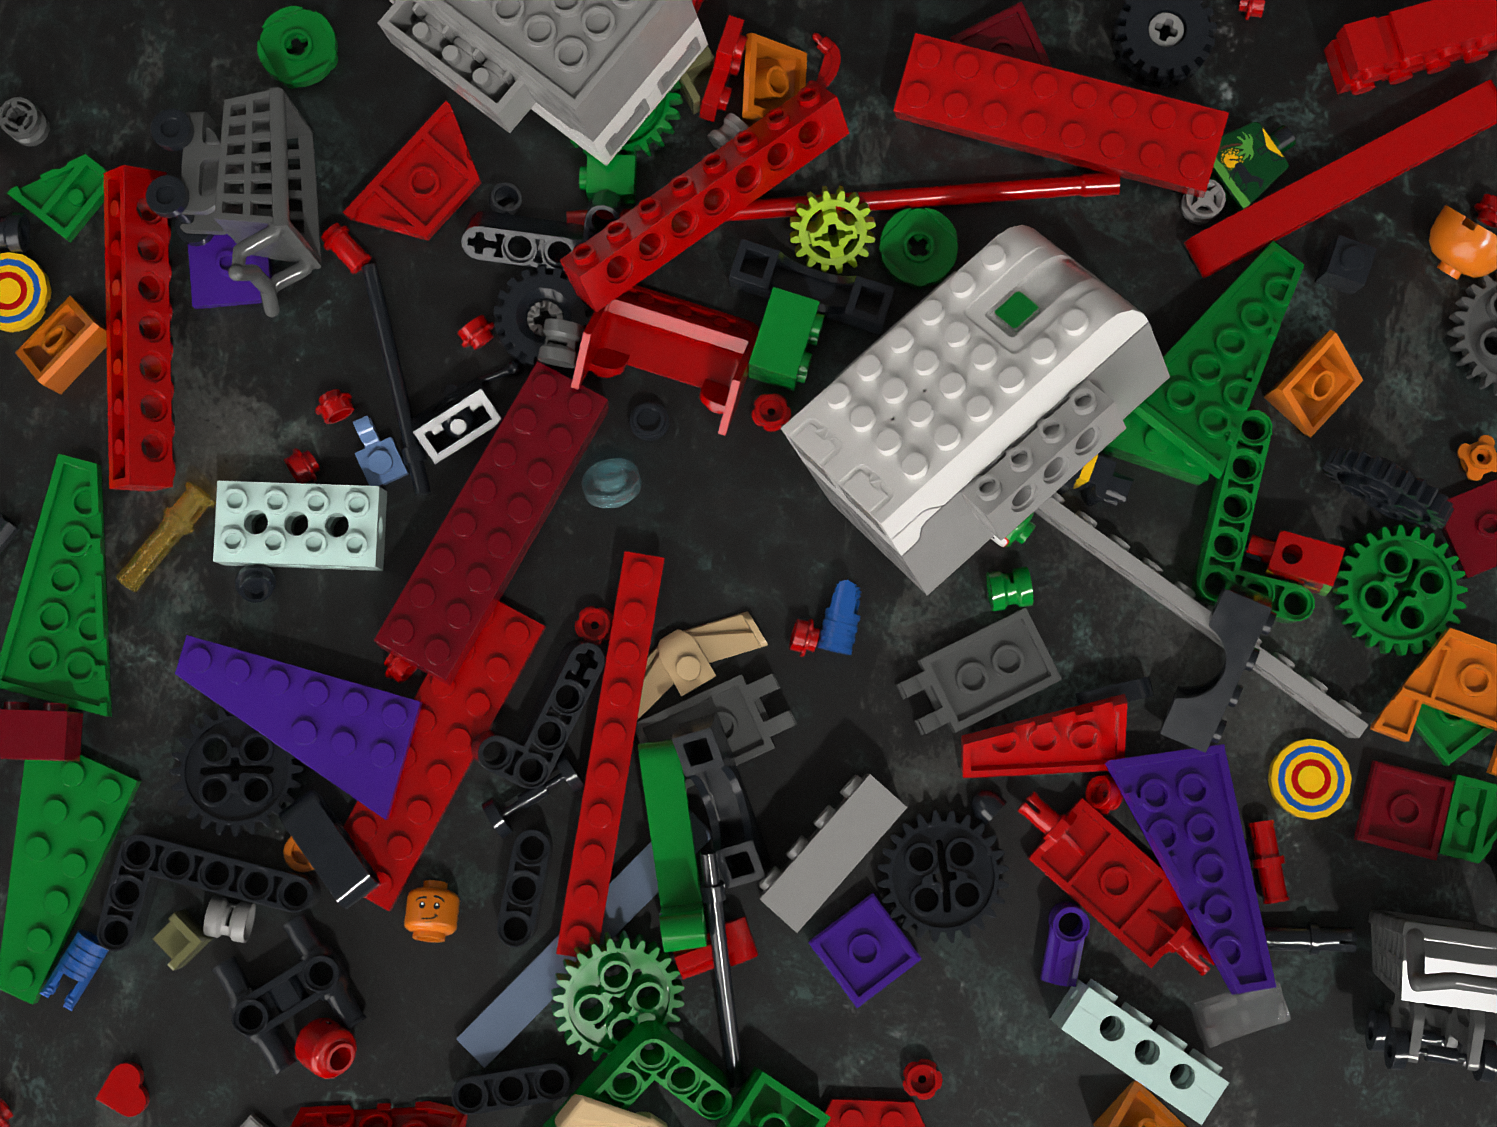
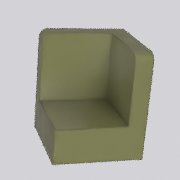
[679,45,714,114]
[153,909,214,971]

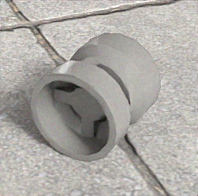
[203,896,256,943]

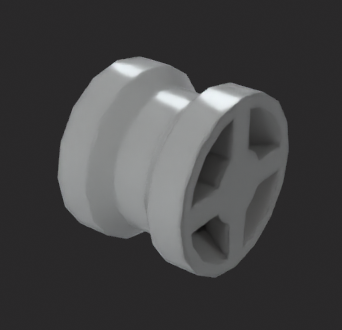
[707,113,749,149]
[1180,179,1226,225]

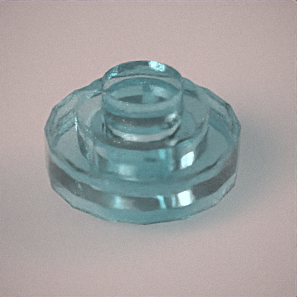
[581,458,642,508]

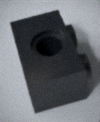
[410,376,503,464]

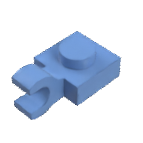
[353,416,409,487]

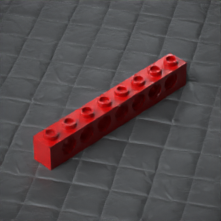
[560,82,850,312]
[103,165,176,492]

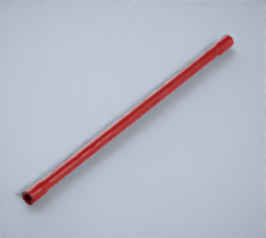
[566,172,1120,225]

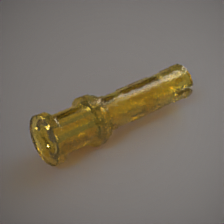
[116,480,216,592]

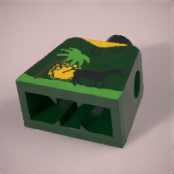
[1210,121,1296,215]

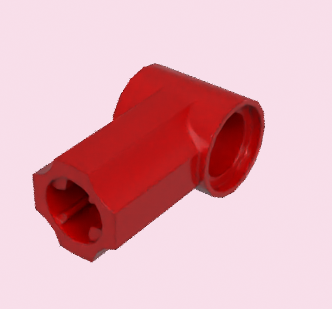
[673,916,759,979]

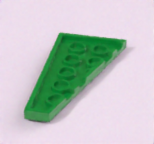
[0,753,142,1005]

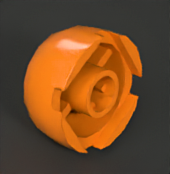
[1429,205,1497,280]

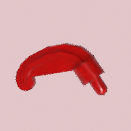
[806,32,841,89]

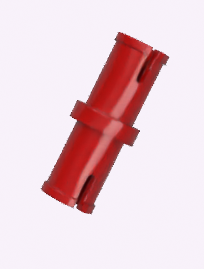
[1248,820,1289,904]

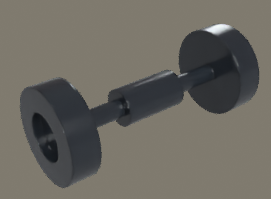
[481,752,585,838]

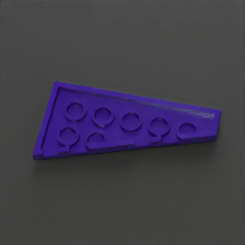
[175,635,423,820]
[1105,744,1276,995]

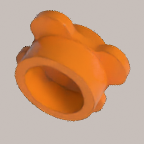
[1457,435,1497,481]

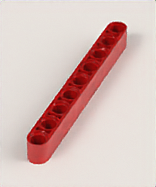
[1184,79,1497,278]

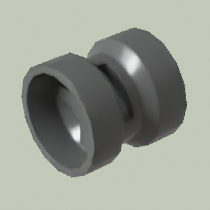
[0,97,50,147]
[537,319,585,368]

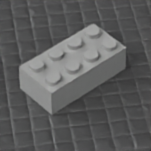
[759,773,907,933]

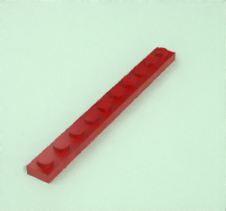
[556,551,665,957]

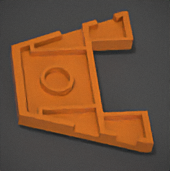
[1370,628,1497,776]

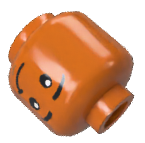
[404,880,460,943]

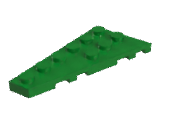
[1133,241,1305,479]
[0,454,112,717]

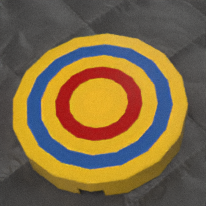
[0,252,52,333]
[1268,739,1352,820]

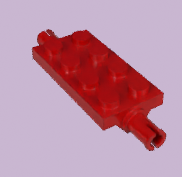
[1017,791,1215,976]

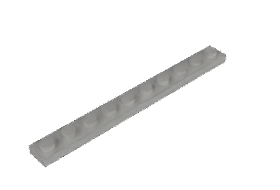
[1034,492,1368,738]

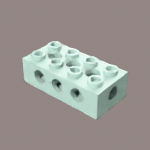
[213,481,387,571]
[1050,979,1229,1125]

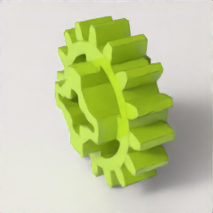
[789,186,876,274]

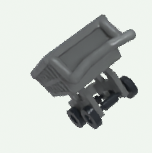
[146,87,322,317]
[1365,909,1497,1083]

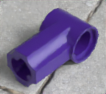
[1040,901,1090,987]

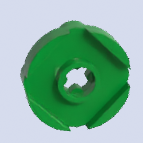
[257,6,338,88]
[878,208,958,290]

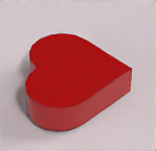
[96,1061,150,1117]

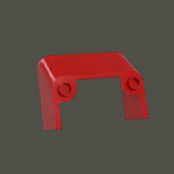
[571,285,760,436]

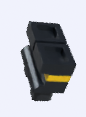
[1056,454,1133,507]

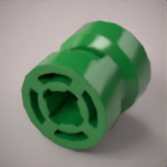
[986,566,1033,611]

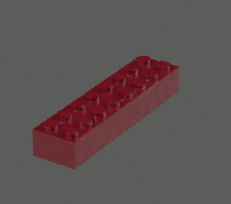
[374,361,609,686]

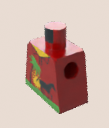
[1245,530,1345,596]

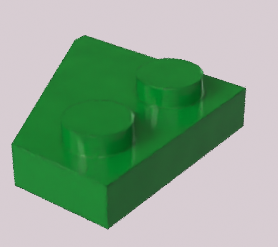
[7,154,108,243]
[1438,774,1497,864]

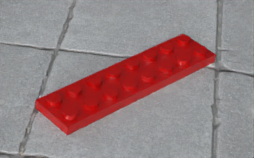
[343,601,546,911]

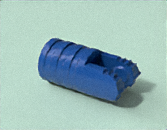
[817,579,862,655]
[39,929,109,1011]

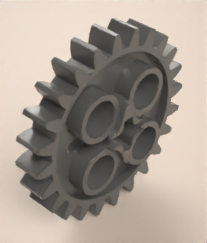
[1447,271,1497,396]

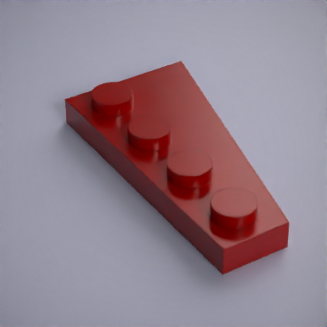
[961,694,1128,778]

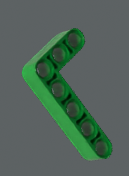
[1192,410,1315,623]
[638,739,707,953]
[542,1020,733,1127]

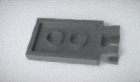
[896,608,1062,735]
[636,674,797,789]

